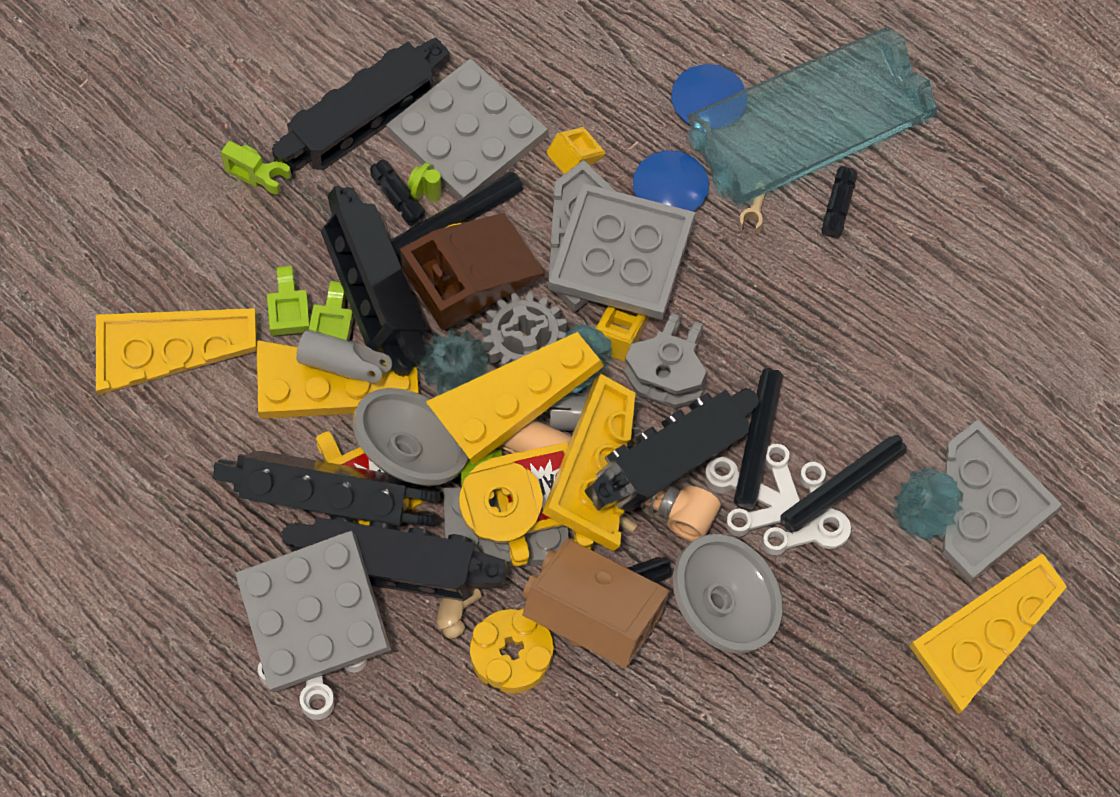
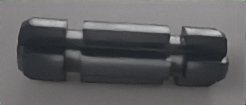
[370,160,425,226]
[821,166,858,238]

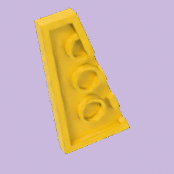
[96,308,257,395]
[426,332,604,465]
[257,340,419,419]
[542,374,635,551]
[909,553,1067,714]

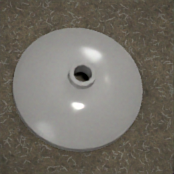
[352,388,468,485]
[673,534,783,654]

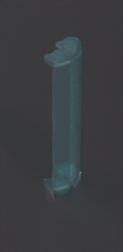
[687,27,938,205]

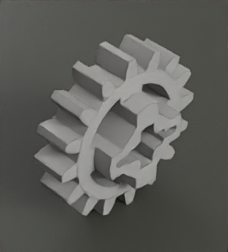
[482,292,568,367]

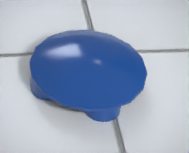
[671,64,746,134]
[633,150,709,212]

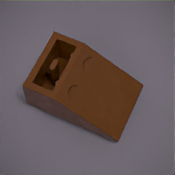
[400,213,545,331]

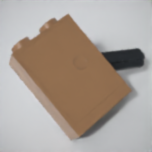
[522,538,672,669]

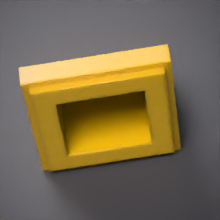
[547,127,606,174]

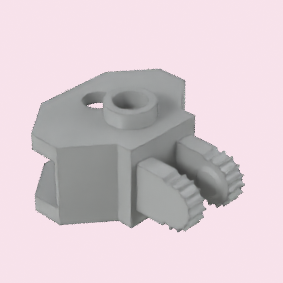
[624,313,707,408]

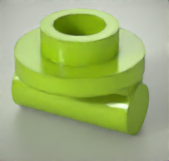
[408,162,442,202]

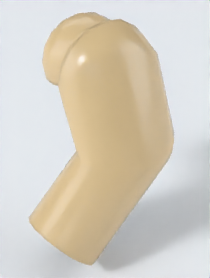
[436,588,482,639]

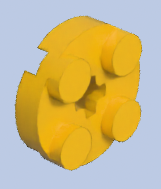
[458,458,543,543]
[470,609,554,694]

